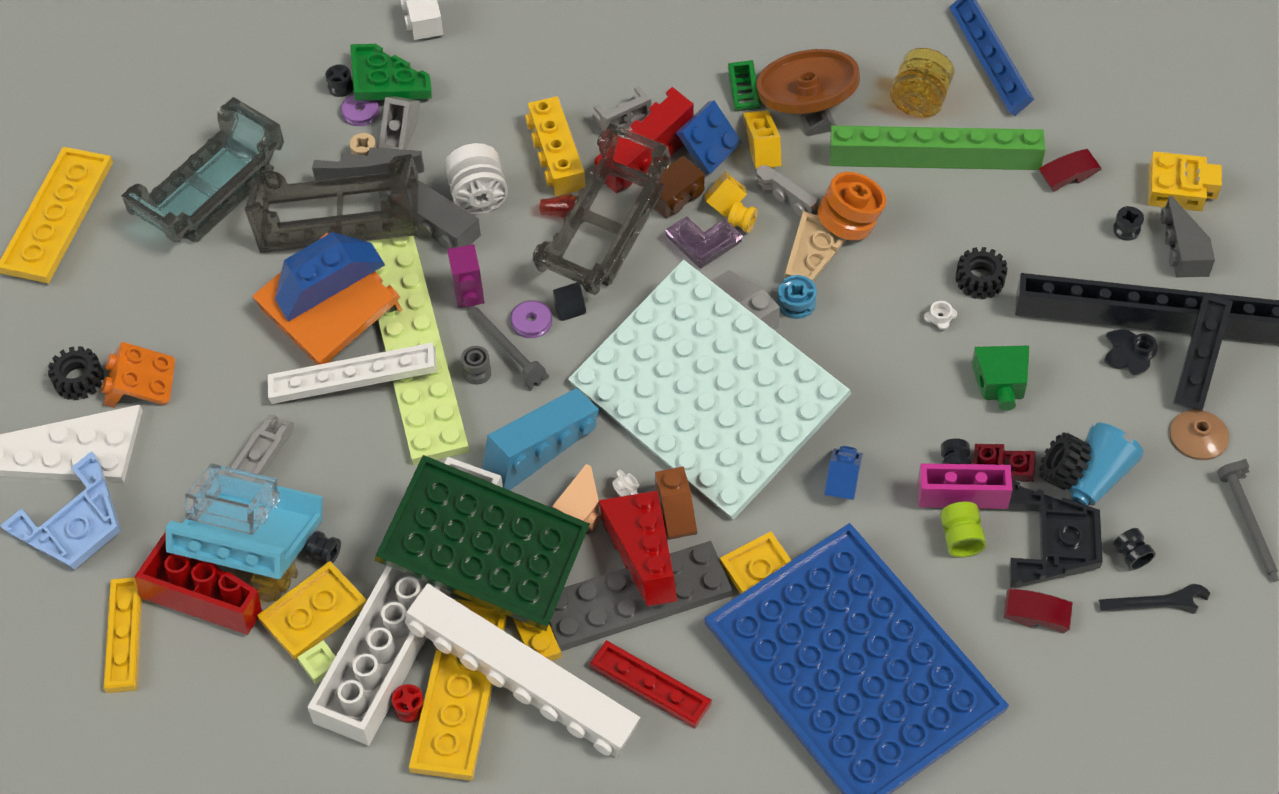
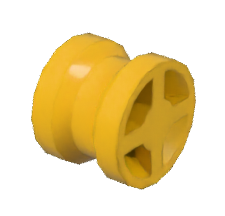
[727,201,758,233]

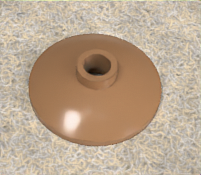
[1170,410,1229,460]

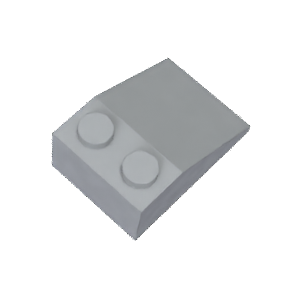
[711,270,780,330]

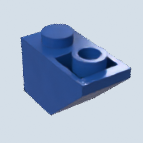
[824,446,863,500]

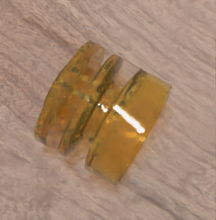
[890,48,955,118]

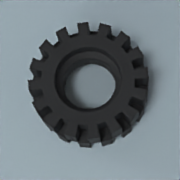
[955,247,1008,299]
[48,346,104,400]
[1039,432,1091,490]

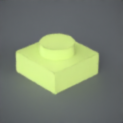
[297,640,336,685]

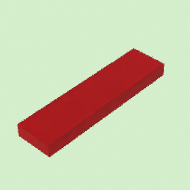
[589,640,712,729]

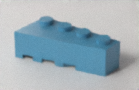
[482,388,599,490]

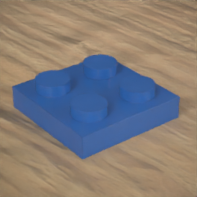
[676,100,742,175]

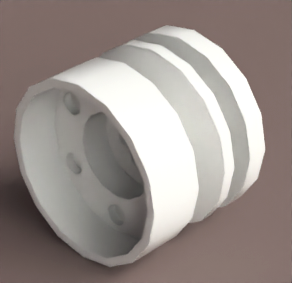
[444,143,508,215]

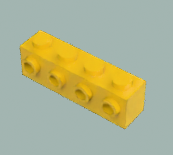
[525,96,586,196]

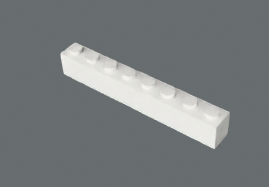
[405,583,640,758]

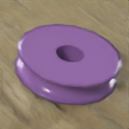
[341,94,380,127]
[511,300,552,338]

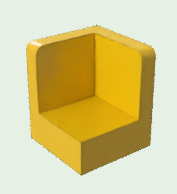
[704,171,747,217]

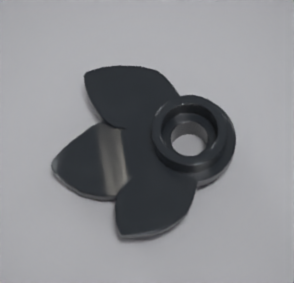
[1104,329,1158,375]

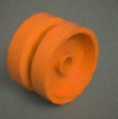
[817,172,886,240]

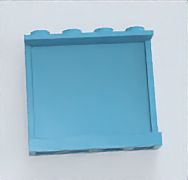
[165,471,323,579]

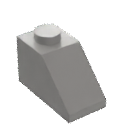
[378,96,419,150]

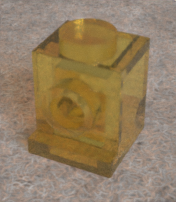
[251,561,298,603]

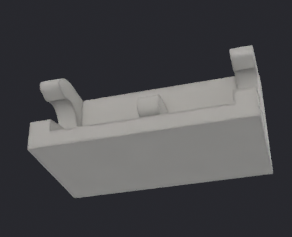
[593,87,651,137]

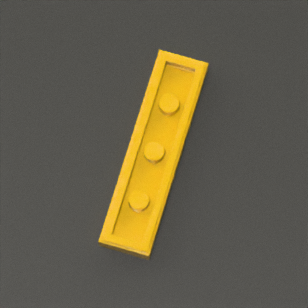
[104,577,142,693]

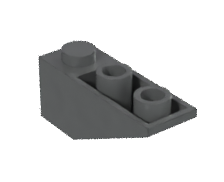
[1160,196,1215,278]

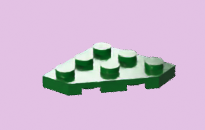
[350,44,432,101]

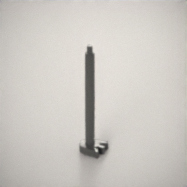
[468,306,549,391]
[1217,459,1279,582]

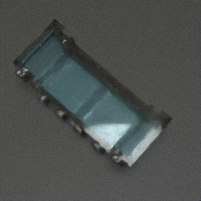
[121,97,284,242]

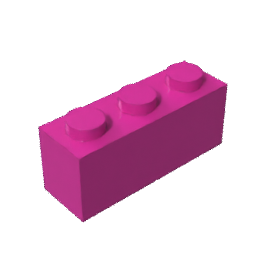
[917,463,1013,509]

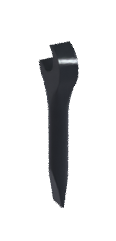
[1099,584,1210,614]

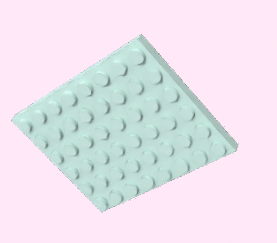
[568,259,851,520]

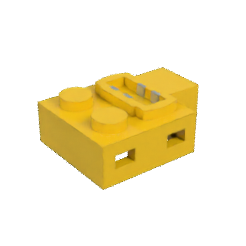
[1148,151,1222,212]

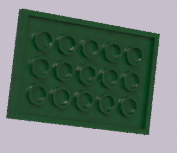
[374,455,590,631]

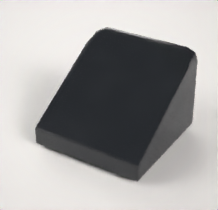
[553,282,586,321]

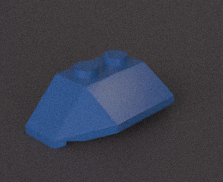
[275,232,385,322]

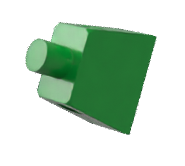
[971,345,1029,411]

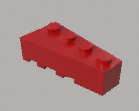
[595,87,694,194]
[599,490,677,606]
[134,531,262,635]

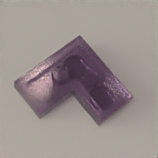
[666,216,742,269]

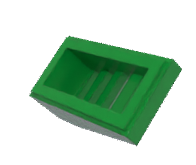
[728,60,760,111]

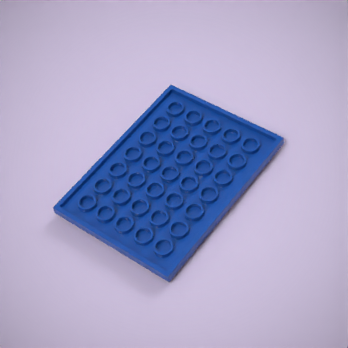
[704,523,1009,794]

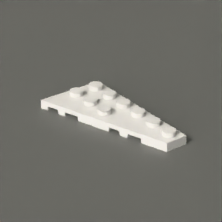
[0,405,143,483]

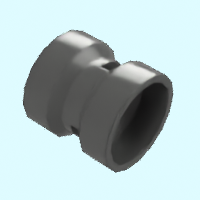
[461,346,491,385]

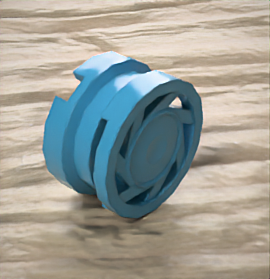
[777,275,817,319]

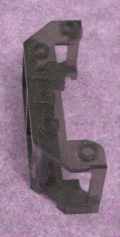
[532,123,671,295]

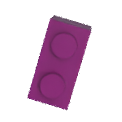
[447,244,485,308]

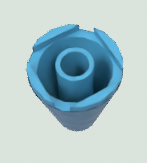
[1069,422,1144,506]

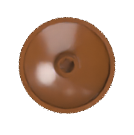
[757,49,860,114]

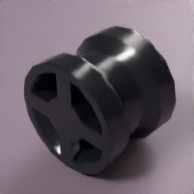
[325,64,353,97]
[1113,206,1144,241]
[305,530,341,565]

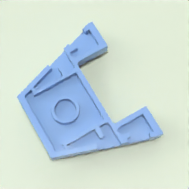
[0,451,122,570]

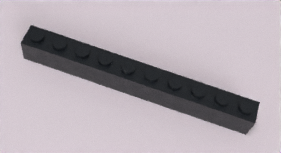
[1015,273,1279,344]

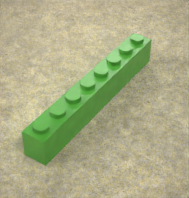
[830,125,1046,170]

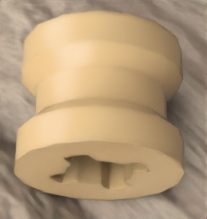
[349,133,376,155]

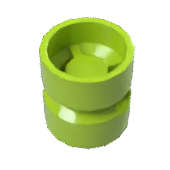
[940,502,987,558]

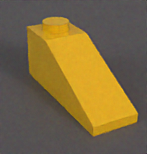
[743,110,782,169]

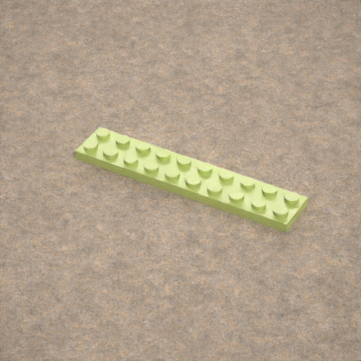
[360,228,469,465]

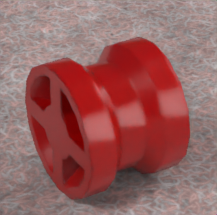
[392,684,424,723]

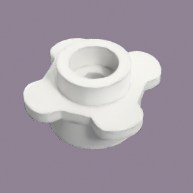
[924,301,957,330]
[612,469,639,496]

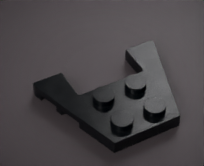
[1008,480,1103,588]

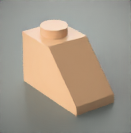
[552,464,601,534]

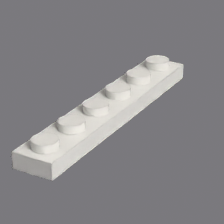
[268,343,437,404]

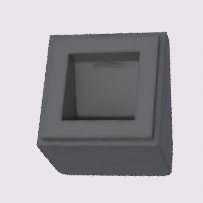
[800,109,836,136]

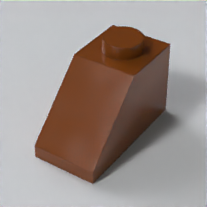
[655,466,697,540]

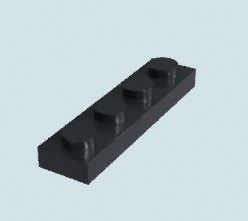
[1173,293,1233,411]

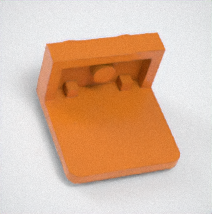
[101,342,175,408]

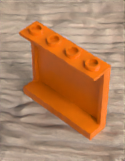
[252,233,402,365]

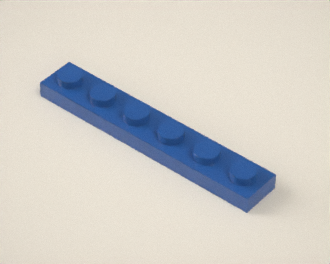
[949,0,1035,116]

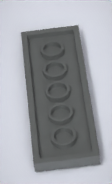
[549,541,732,651]

